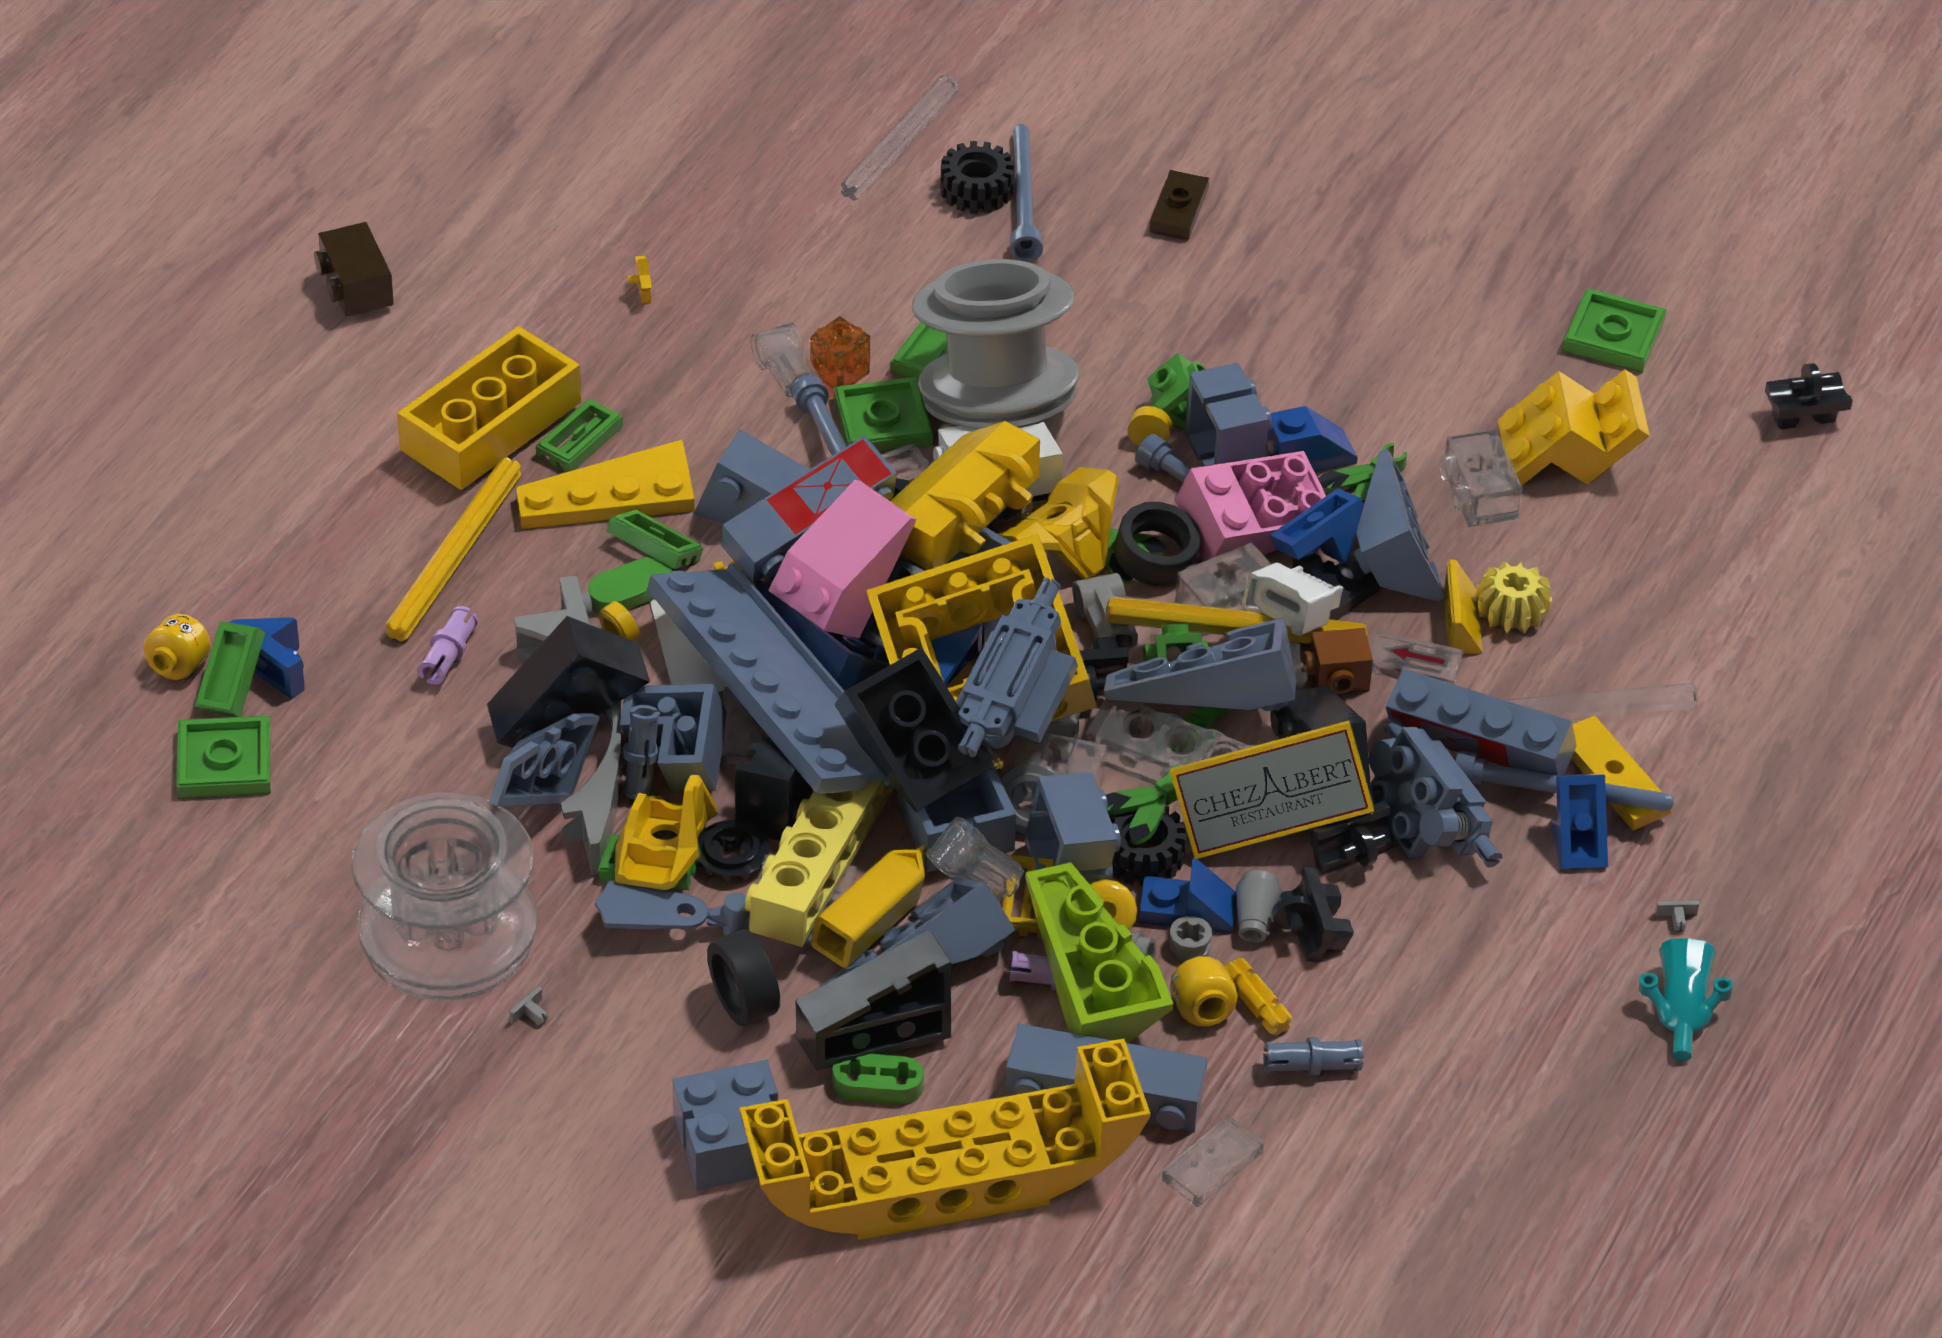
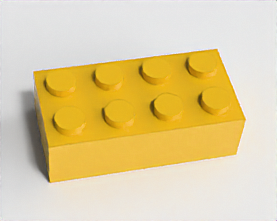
[397,326,582,491]

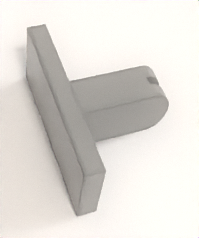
[1655,901,1699,931]
[509,986,548,1026]

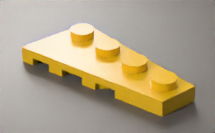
[516,439,695,529]

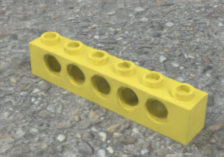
[745,780,895,947]

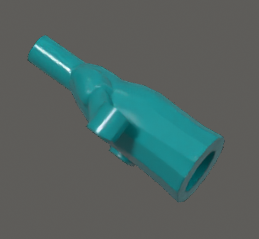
[1639,938,1733,1061]

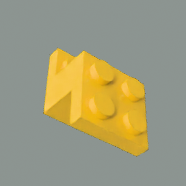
[1498,369,1650,486]

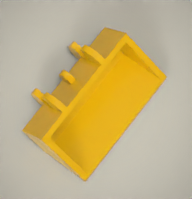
[891,421,1040,570]

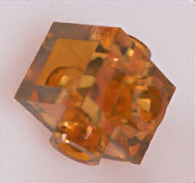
[810,316,870,388]

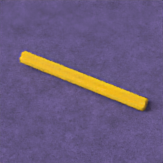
[385,457,521,642]
[1106,597,1367,644]

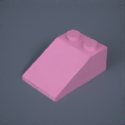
[768,480,917,638]

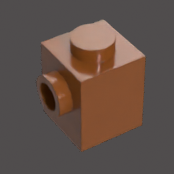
[1303,628,1373,694]

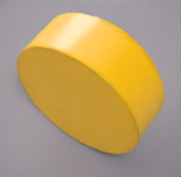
[1127,406,1172,447]
[599,601,640,641]

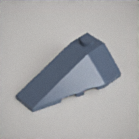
[1354,448,1446,602]
[1104,618,1296,711]
[489,713,600,806]
[820,877,1015,987]

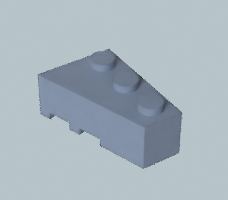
[693,429,810,524]

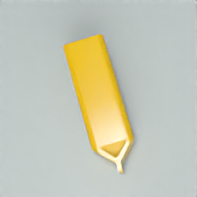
[811,845,926,968]

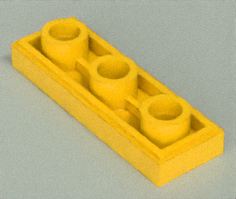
[1571,715,1672,830]

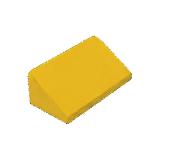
[1444,559,1483,654]

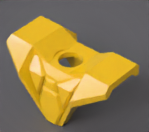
[996,467,1119,579]
[615,775,718,890]

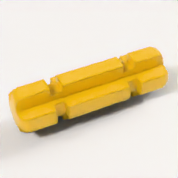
[1225,957,1292,1036]

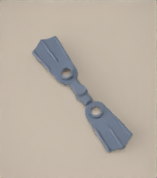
[595,881,828,946]

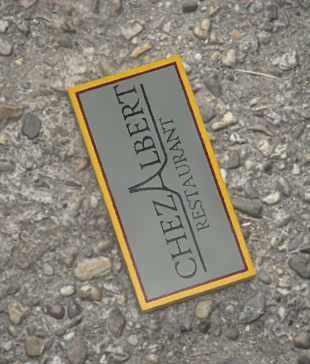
[1170,720,1374,859]

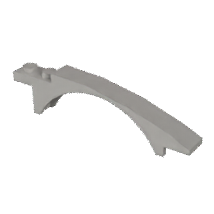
[514,575,622,875]

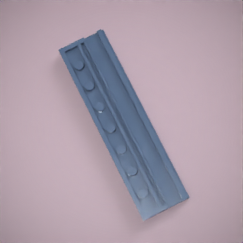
[647,563,893,794]

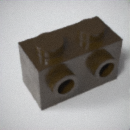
[314,222,394,317]

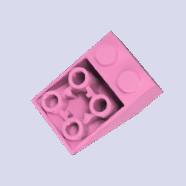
[1175,451,1326,569]

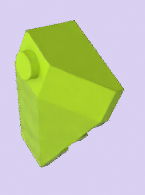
[1025,862,1173,1043]

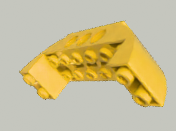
[739,1038,1151,1240]

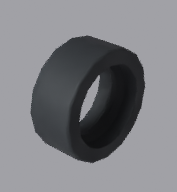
[1113,501,1201,586]
[707,930,780,1026]

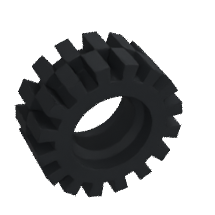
[940,141,1014,214]
[1109,805,1186,886]

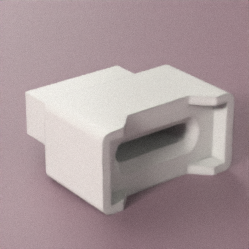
[1242,563,1343,636]

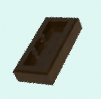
[1149,170,1209,240]

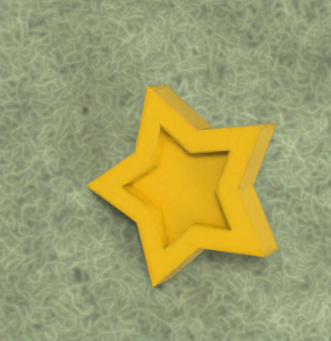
[627,256,652,304]

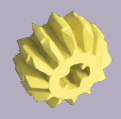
[1476,561,1552,634]

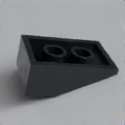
[834,647,995,812]

